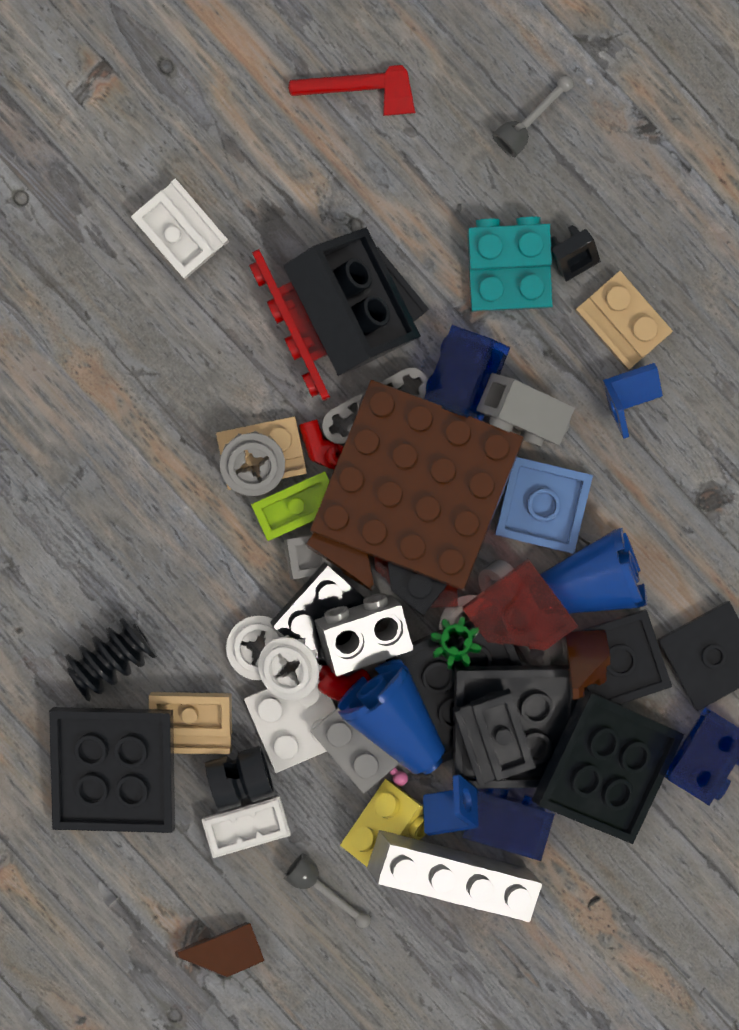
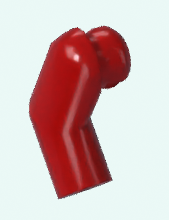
[298,419,344,470]
[318,665,371,701]

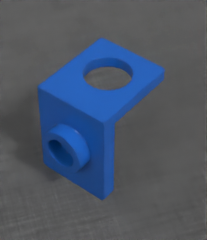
[603,363,663,439]
[423,775,479,836]

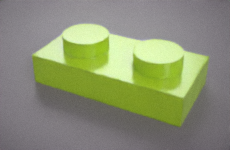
[251,471,330,541]

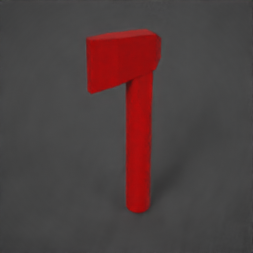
[288,65,415,116]

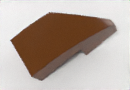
[306,533,375,591]
[565,630,610,699]
[175,922,265,977]

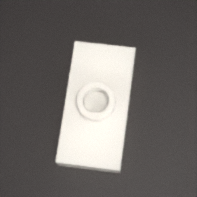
[201,795,291,858]

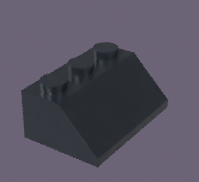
[283,227,421,376]

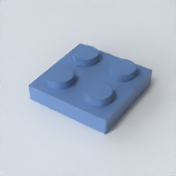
[494,457,593,554]

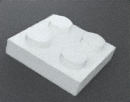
[244,685,337,773]

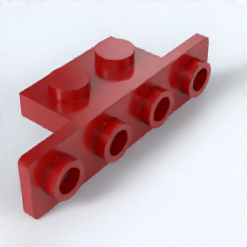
[249,249,331,402]

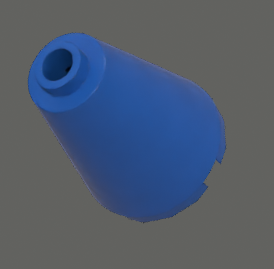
[530,528,648,615]
[338,659,445,775]

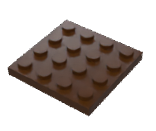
[310,380,524,591]

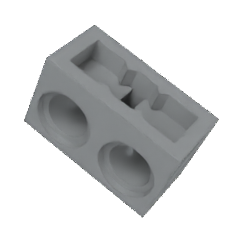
[314,594,414,676]

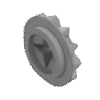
[220,431,285,496]

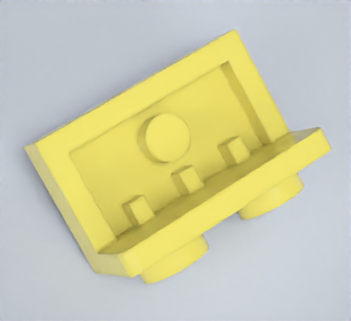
[340,779,426,867]

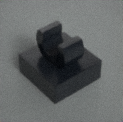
[551,225,601,282]

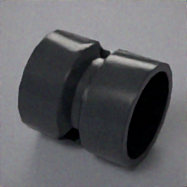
[205,746,275,812]

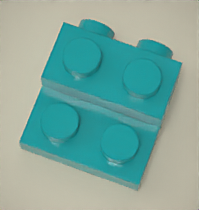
[467,217,553,312]

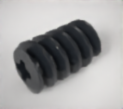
[65,618,157,702]

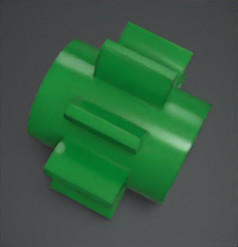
[430,617,481,669]

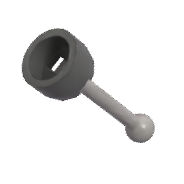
[492,76,573,158]
[284,853,371,928]

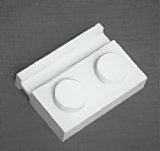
[131,178,229,280]

